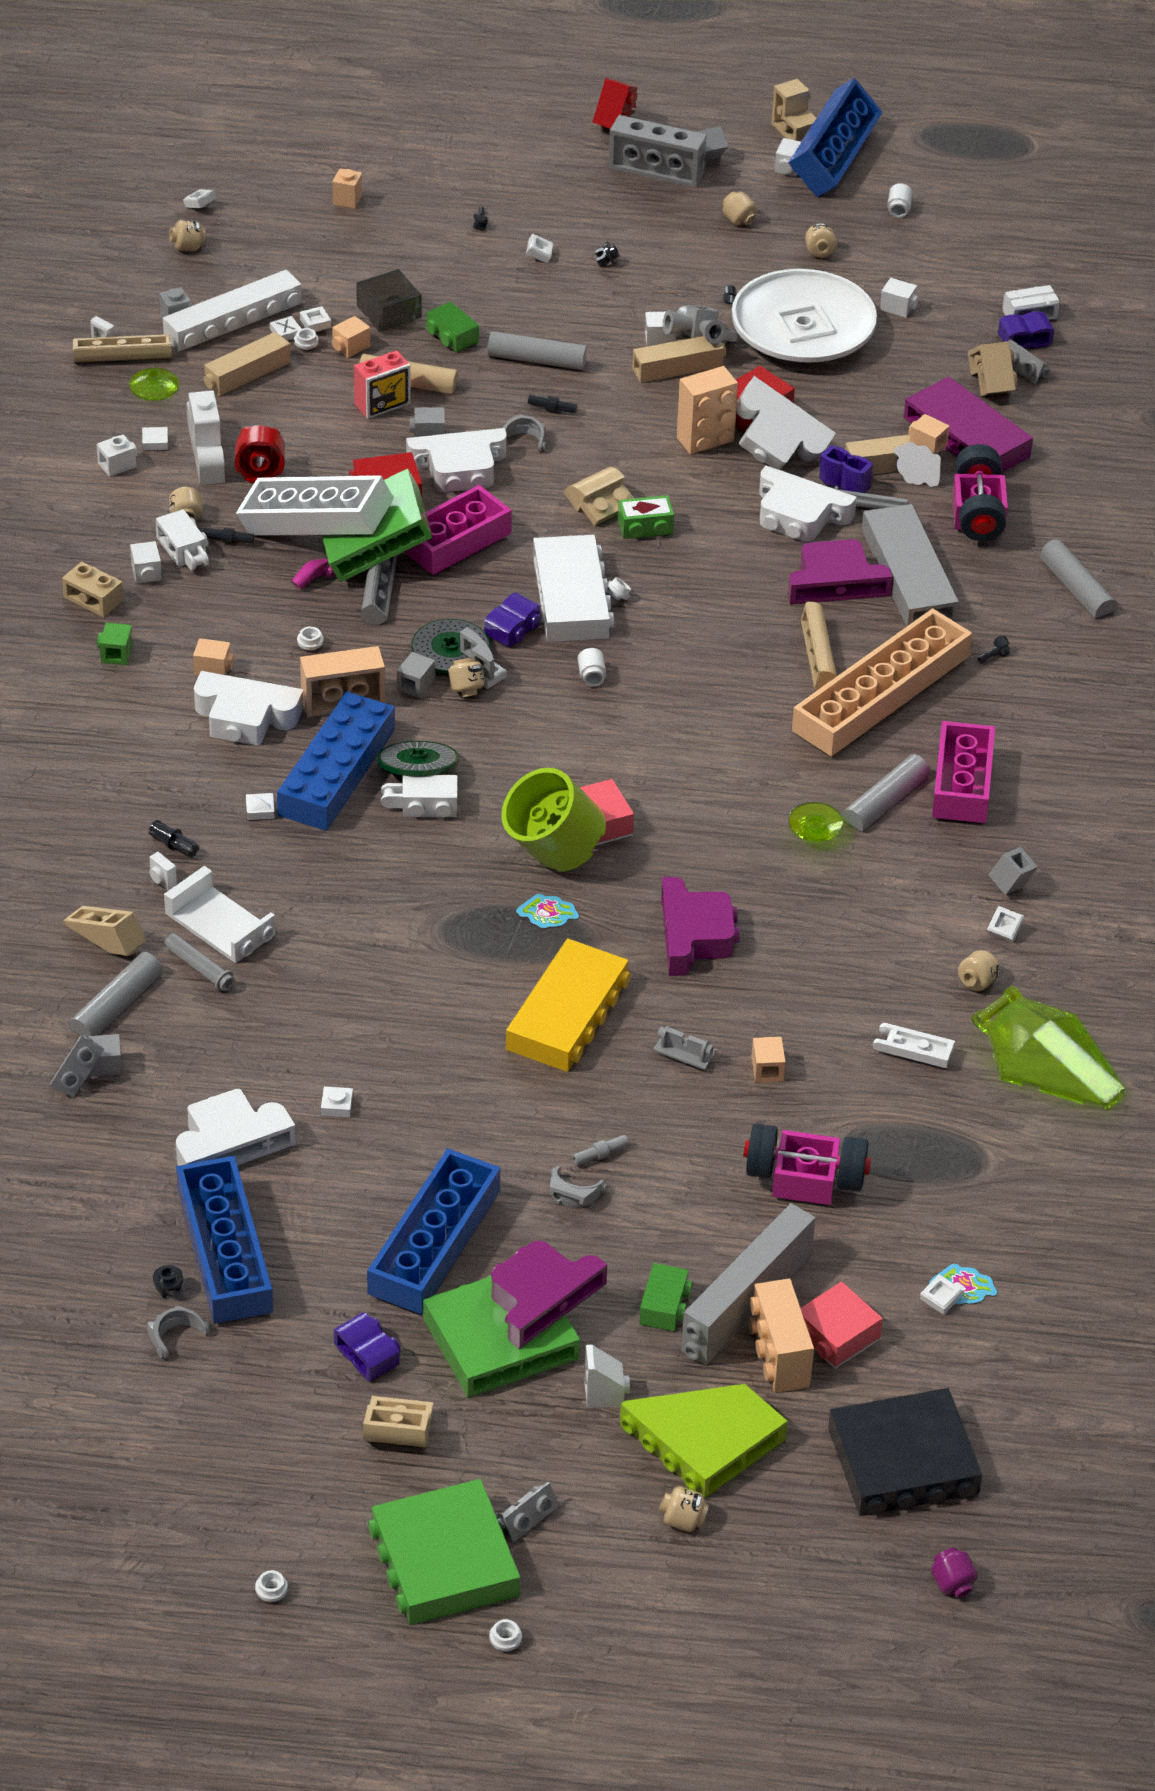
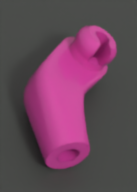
[291,559,335,590]

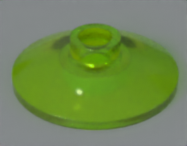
[129,368,179,401]
[788,802,843,842]

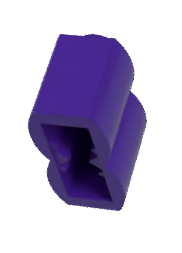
[998,311,1055,349]
[819,446,873,493]
[484,592,542,647]
[334,1312,401,1382]

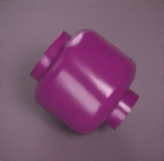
[931,1547,978,1598]

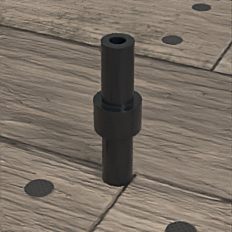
[528,394,578,414]
[203,527,255,544]

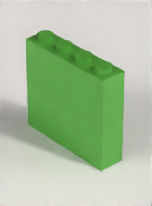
[322,469,432,582]
[423,1275,580,1398]
[368,1479,520,1625]

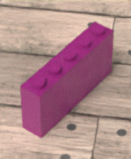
[904,376,1033,472]

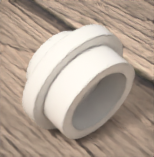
[294,328,319,350]
[607,577,631,601]
[297,627,324,650]
[255,1570,288,1602]
[490,1619,522,1651]

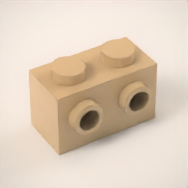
[62,562,123,617]

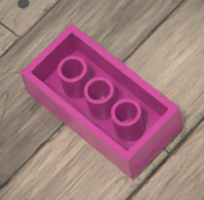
[404,485,512,575]
[932,721,995,823]

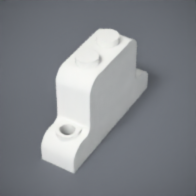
[406,428,507,492]
[759,466,857,542]

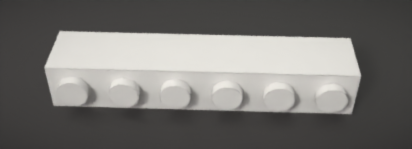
[163,270,302,352]

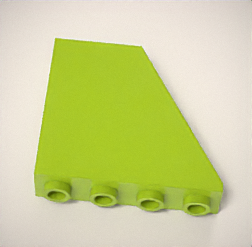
[620,1384,788,1499]

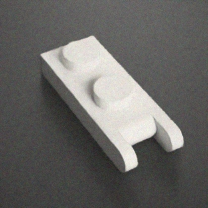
[872,1023,955,1068]

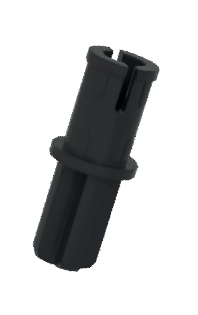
[149,820,199,857]

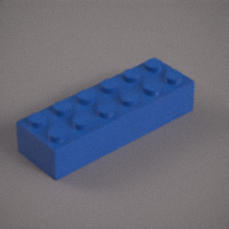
[788,78,883,197]
[277,691,395,831]
[367,1148,501,1315]
[176,1156,273,1324]

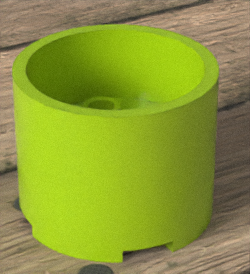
[501,768,606,872]

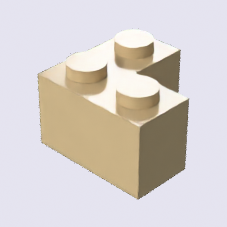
[771,79,817,142]
[968,341,1018,396]

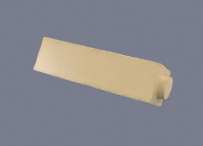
[204,332,291,396]
[632,336,726,383]
[845,435,910,475]

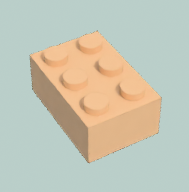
[677,366,738,455]
[300,646,385,717]
[748,1278,814,1393]

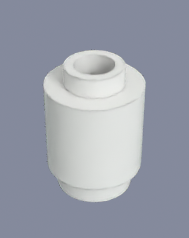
[887,184,913,218]
[578,648,606,687]

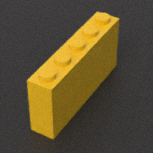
[506,938,631,1072]

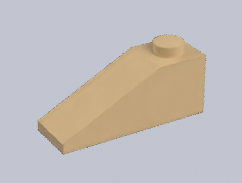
[63,906,147,956]

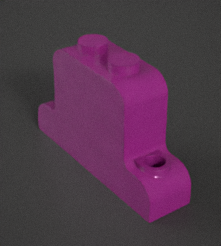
[788,539,892,605]
[661,877,740,976]
[491,1240,607,1349]

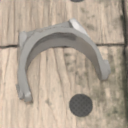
[503,414,546,452]
[550,1166,607,1208]
[147,1305,210,1359]

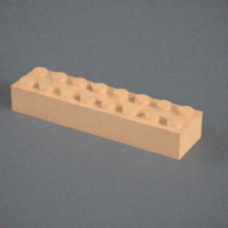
[792,608,972,757]

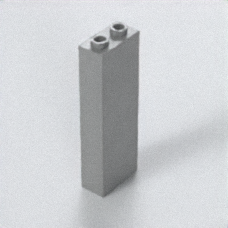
[862,504,959,627]
[681,1203,815,1366]

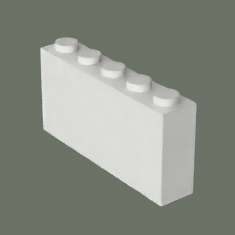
[533,535,614,642]

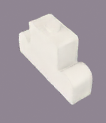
[736,376,836,470]
[187,390,225,485]
[194,671,304,746]
[176,1089,296,1166]

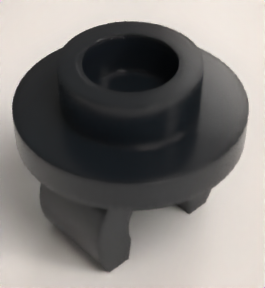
[595,242,620,267]
[153,1265,183,1298]

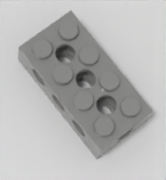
[609,115,707,188]

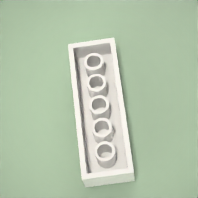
[236,476,394,535]

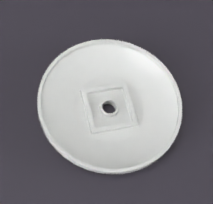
[732,269,877,362]

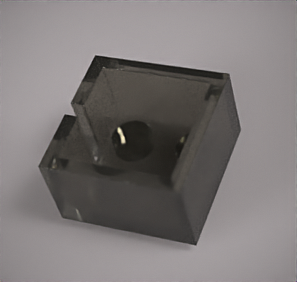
[356,269,422,332]

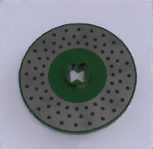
[411,619,490,675]

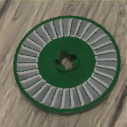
[378,741,459,776]

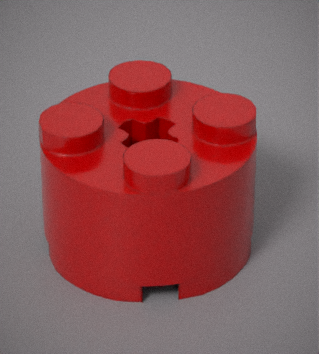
[234,426,285,484]

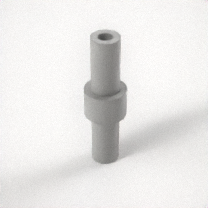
[572,1135,629,1166]

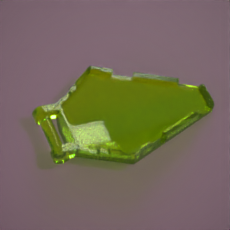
[971,985,1125,1109]

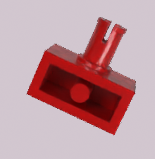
[592,78,638,129]

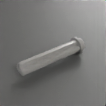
[832,486,909,509]
[164,933,235,992]

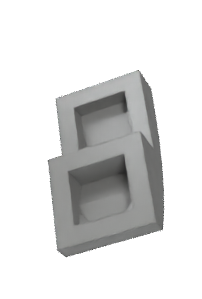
[460,627,494,681]

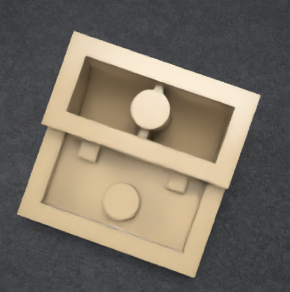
[564,467,634,526]
[363,1396,433,1448]

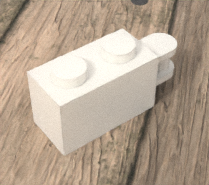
[156,509,209,571]
[381,775,457,817]

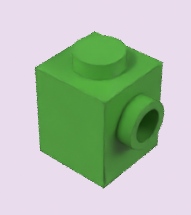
[97,622,133,665]

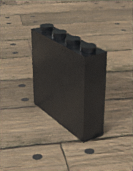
[828,1388,982,1516]

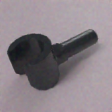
[473,207,488,230]
[723,285,737,304]
[977,635,1010,663]

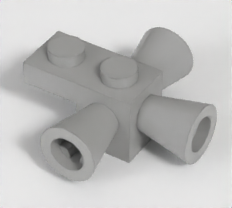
[663,305,738,345]

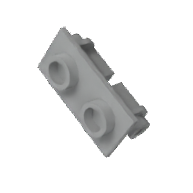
[1009,340,1050,384]
[653,1026,717,1070]
[50,1035,105,1098]
[497,1482,558,1543]

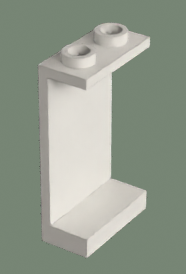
[164,866,276,964]

